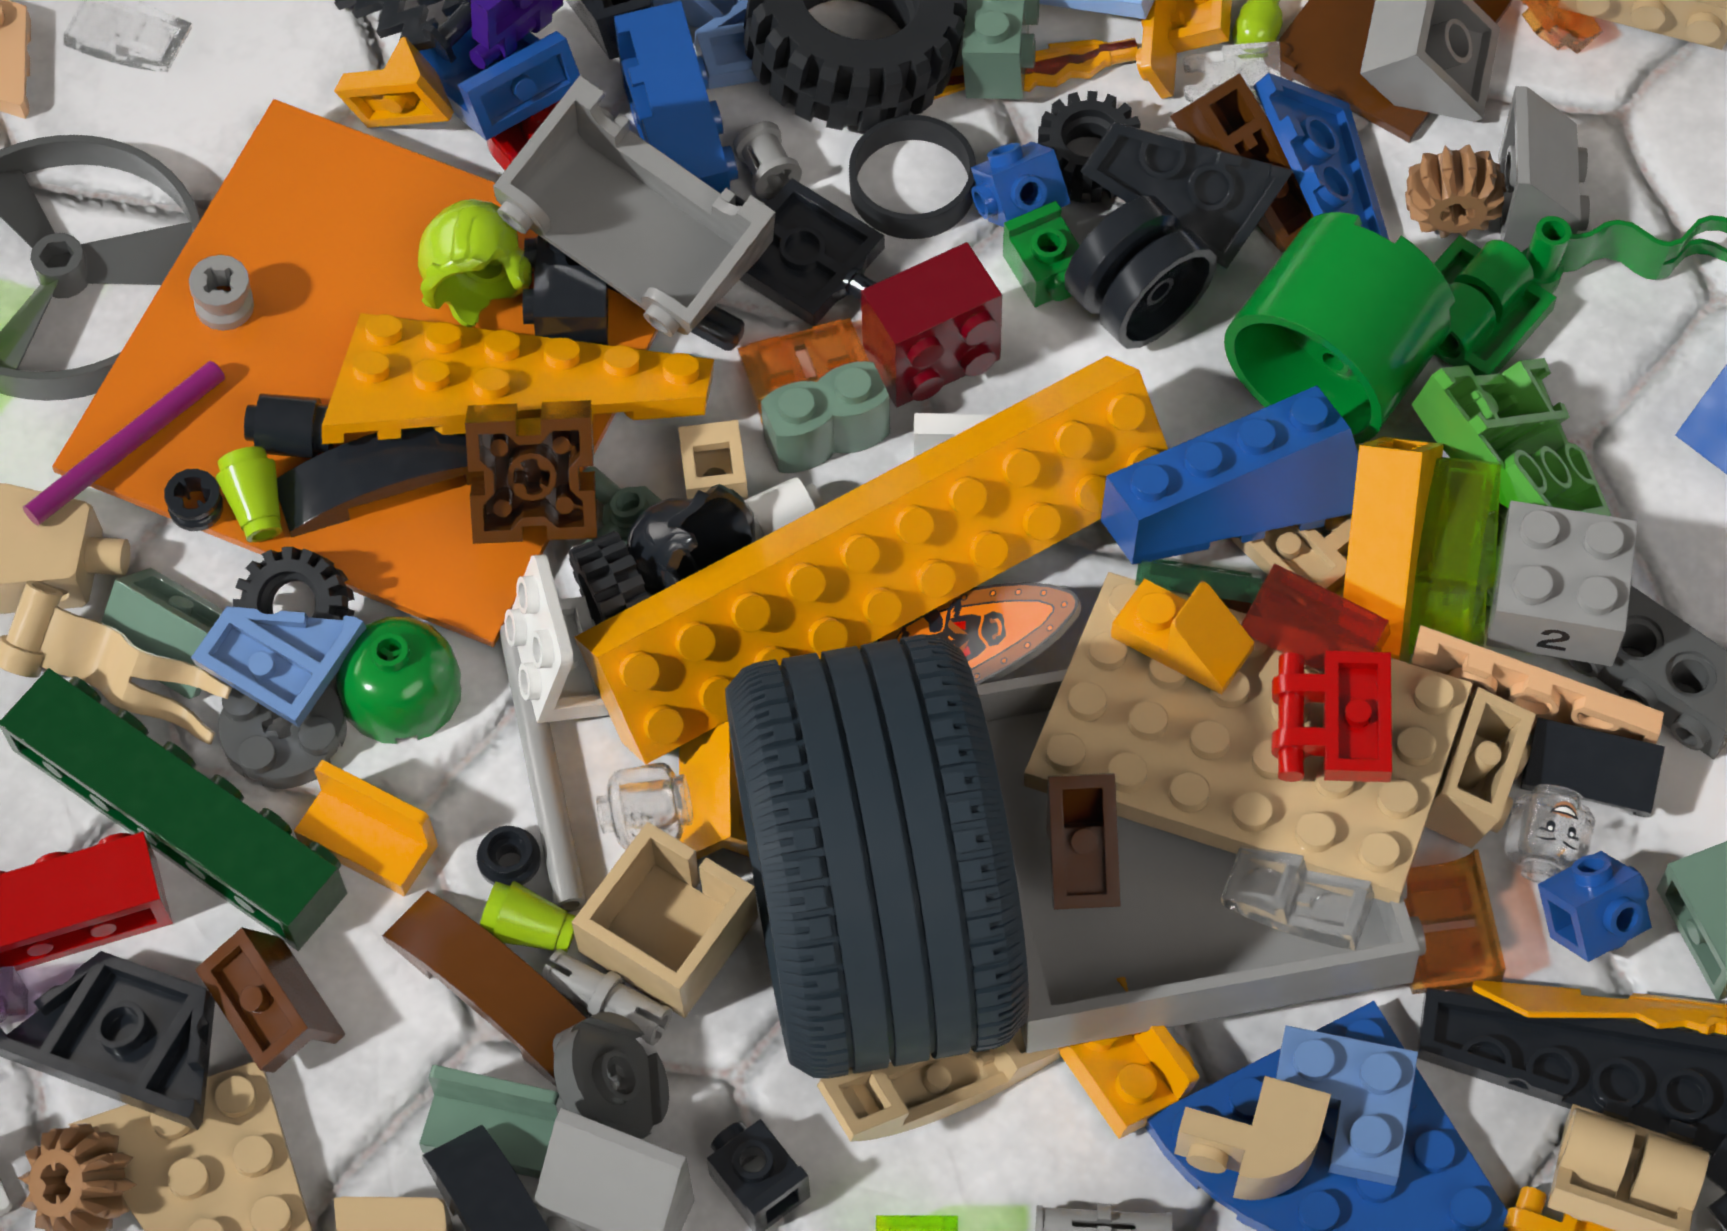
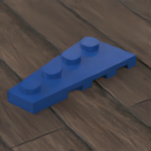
[1253,73,1389,240]

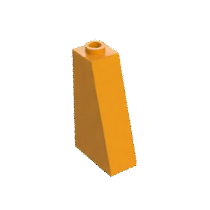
[1338,437,1444,663]

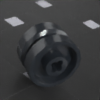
[1065,196,1217,349]

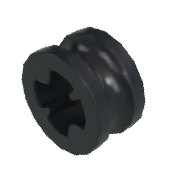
[164,469,223,531]

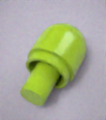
[1232,0,1283,56]

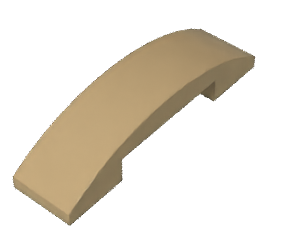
[817,1029,1061,1142]

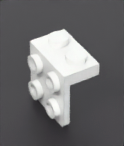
[504,554,609,723]

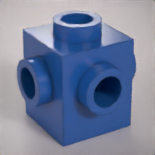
[971,142,1071,227]
[1538,851,1652,962]

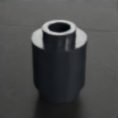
[244,393,334,458]

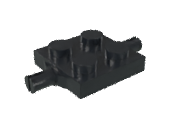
[733,178,885,327]

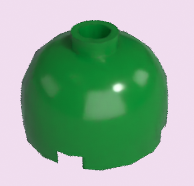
[336,617,462,744]

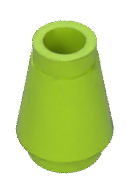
[216,446,282,542]
[480,881,576,952]

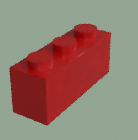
[0,831,173,976]

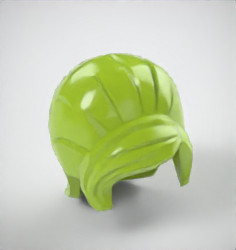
[418,199,532,327]

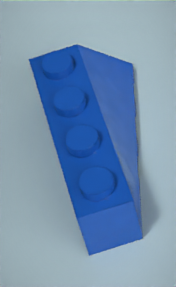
[1101,385,1358,565]

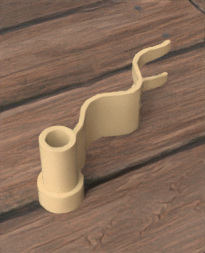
[0,581,232,745]

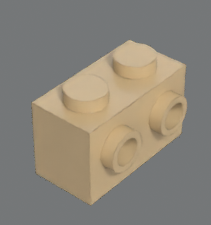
[1425,687,1536,849]

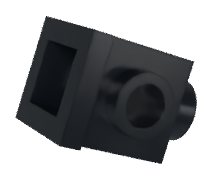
[707,1119,811,1231]

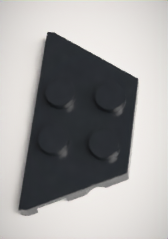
[0,951,215,1130]

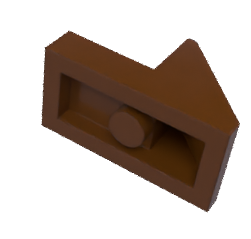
[1046,773,1121,910]

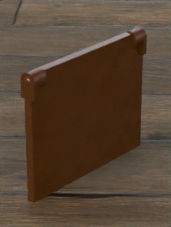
[1264,0,1512,143]

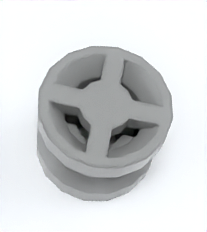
[189,255,254,331]

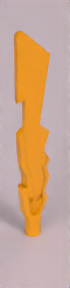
[1472,980,1727,1035]

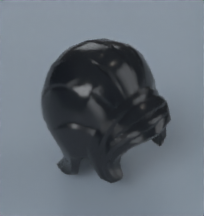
[626,484,756,595]

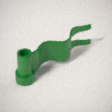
[1522,215,1727,294]

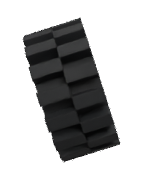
[1038,91,1141,203]
[568,531,650,626]
[233,547,355,620]

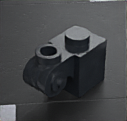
[523,235,609,345]

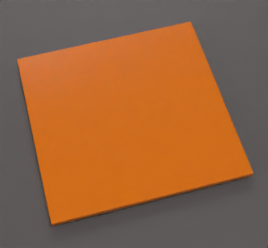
[52,99,658,648]

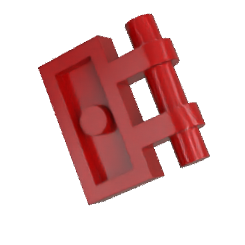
[1271,650,1392,783]

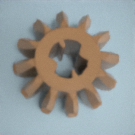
[1405,144,1506,239]
[17,1123,137,1231]

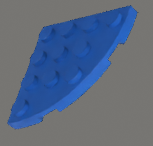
[1144,1001,1508,1231]

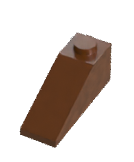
[1170,73,1313,253]

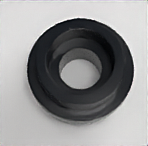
[476,826,541,886]

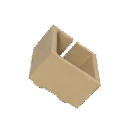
[572,821,758,1018]

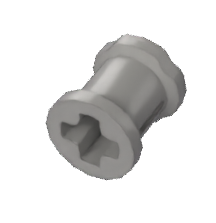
[733,121,802,199]

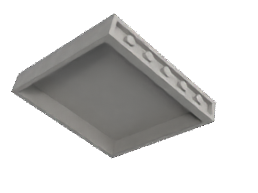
[976,626,1426,1053]

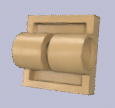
[1547,1104,1709,1231]

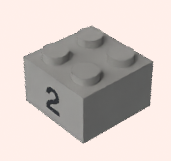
[1486,500,1638,666]

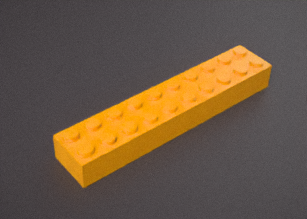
[574,356,1168,765]

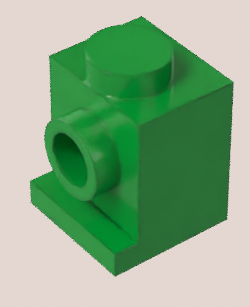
[1003,201,1080,308]

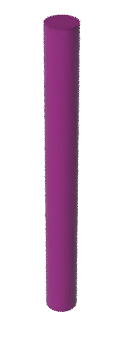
[23,361,225,526]

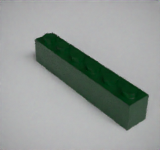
[0,668,348,951]

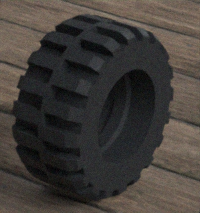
[743,0,967,131]

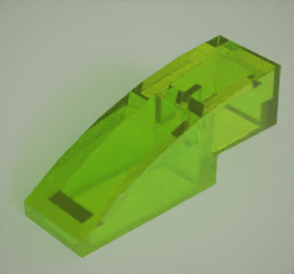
[1408,457,1501,654]

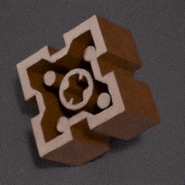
[465,400,598,544]

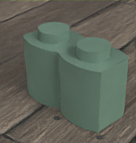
[761,361,890,473]

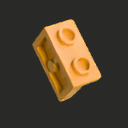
[1058,977,1199,1139]

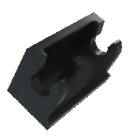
[1520,717,1665,818]

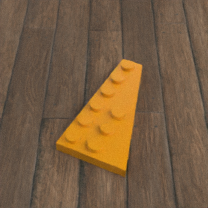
[322,313,714,444]

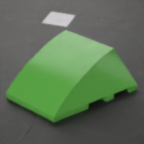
[1411,358,1611,516]

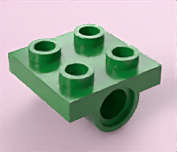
[1434,235,1557,376]

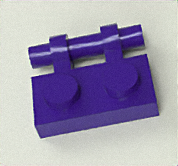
[469,0,564,69]

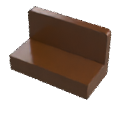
[195,927,345,1073]

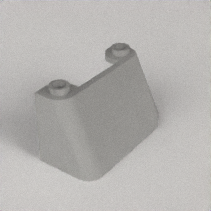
[493,75,775,337]

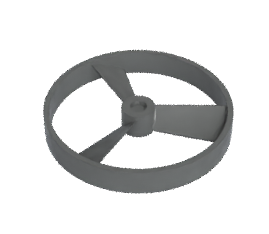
[0,135,200,401]

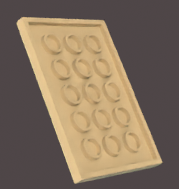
[1024,572,1473,903]

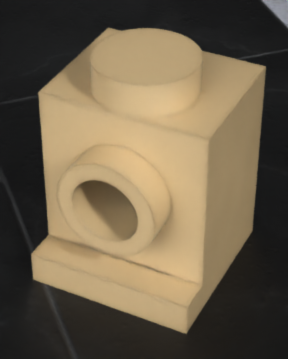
[678,420,748,500]

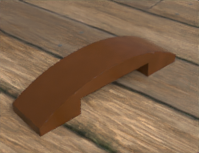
[382,891,586,1086]

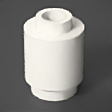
[744,477,825,541]

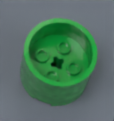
[1224,212,1455,444]

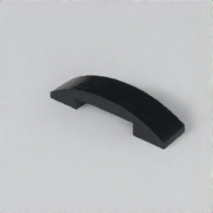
[277,427,484,538]
[422,1125,550,1231]

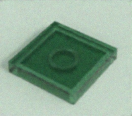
[1135,558,1264,604]

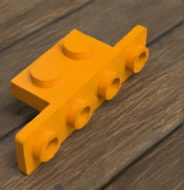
[1136,0,1232,99]

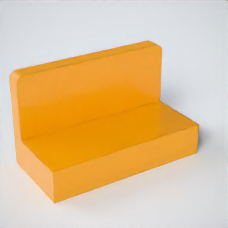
[679,721,749,860]
[294,760,438,897]

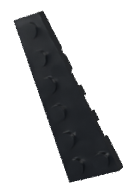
[1417,988,1727,1156]

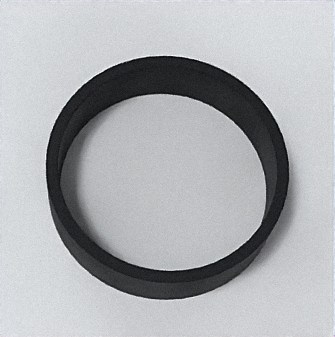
[849,115,976,239]

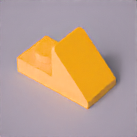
[334,37,454,128]
[1111,578,1255,695]

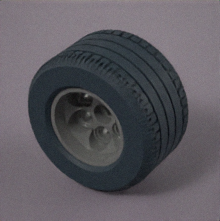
[725,634,1029,1079]

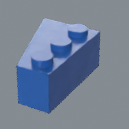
[614,0,739,194]

